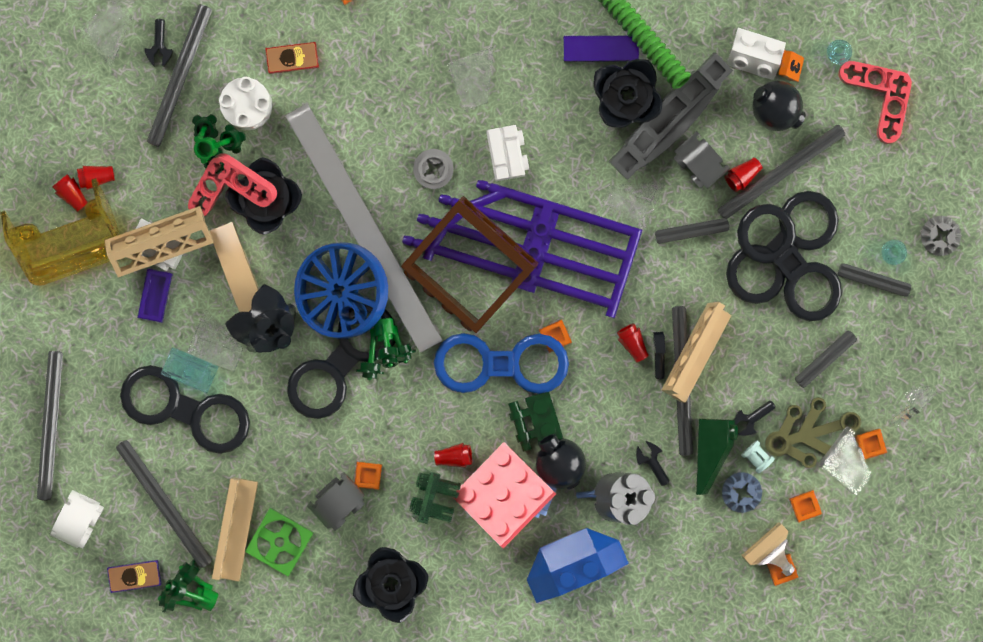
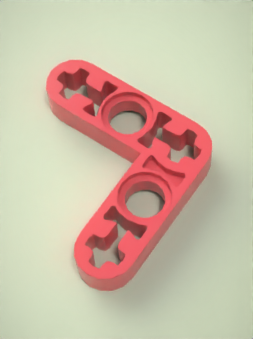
[839,61,912,144]
[188,153,277,216]

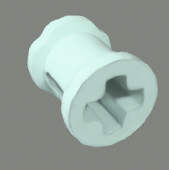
[741,440,775,474]

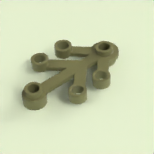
[765,397,861,468]

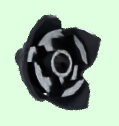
[593,59,662,128]
[224,157,302,235]
[225,284,296,353]
[353,547,428,623]

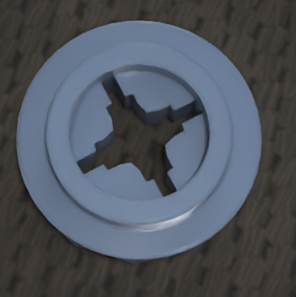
[722,472,763,513]

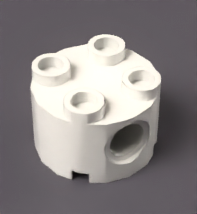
[219,77,272,130]
[50,490,104,549]

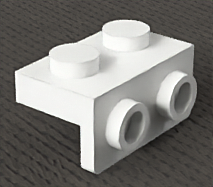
[727,28,786,80]

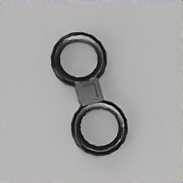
[726,191,839,304]
[737,204,842,322]
[287,303,396,419]
[120,365,250,454]

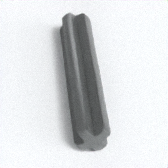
[655,218,729,244]
[838,263,911,297]
[795,331,857,388]

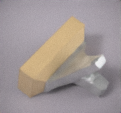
[741,522,795,576]

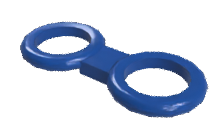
[434,333,569,394]

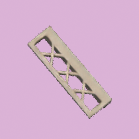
[105,206,213,277]
[662,302,732,403]
[212,477,258,581]

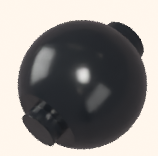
[752,81,806,131]
[536,434,586,490]

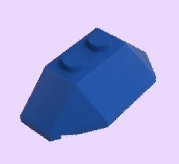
[527,528,629,603]

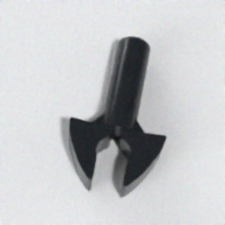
[145,18,173,67]
[653,332,666,380]
[733,401,775,436]
[636,441,670,486]

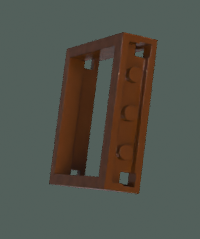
[401,196,539,333]

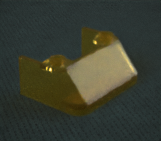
[0,178,120,286]

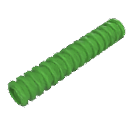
[598,0,691,89]

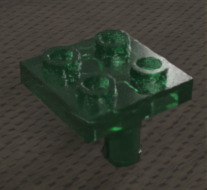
[409,468,461,524]

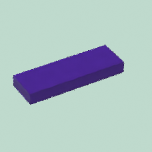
[563,36,639,62]

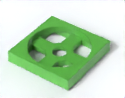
[245,508,314,577]

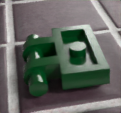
[508,392,563,452]

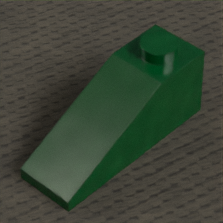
[696,418,738,495]

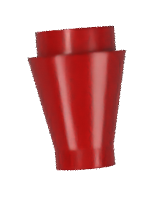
[724,157,763,192]
[77,165,115,190]
[52,174,89,212]
[617,323,649,363]
[434,443,472,468]

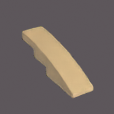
[209,222,259,312]

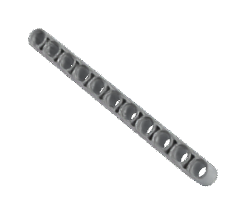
[285,103,443,353]

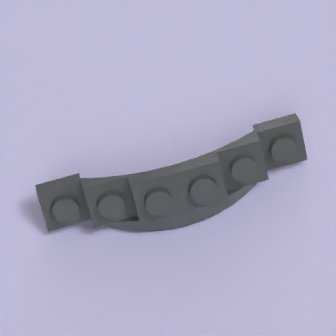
[608,52,733,180]

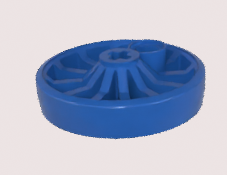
[294,242,388,339]

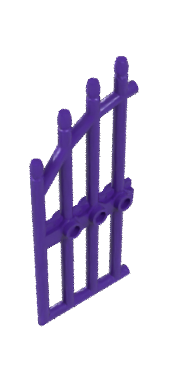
[402,180,642,318]

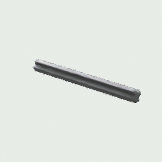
[147,4,212,147]
[718,125,845,219]
[672,306,693,456]
[37,351,63,501]
[116,440,212,568]

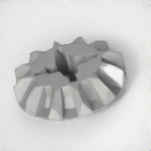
[413,149,454,189]
[921,216,962,256]

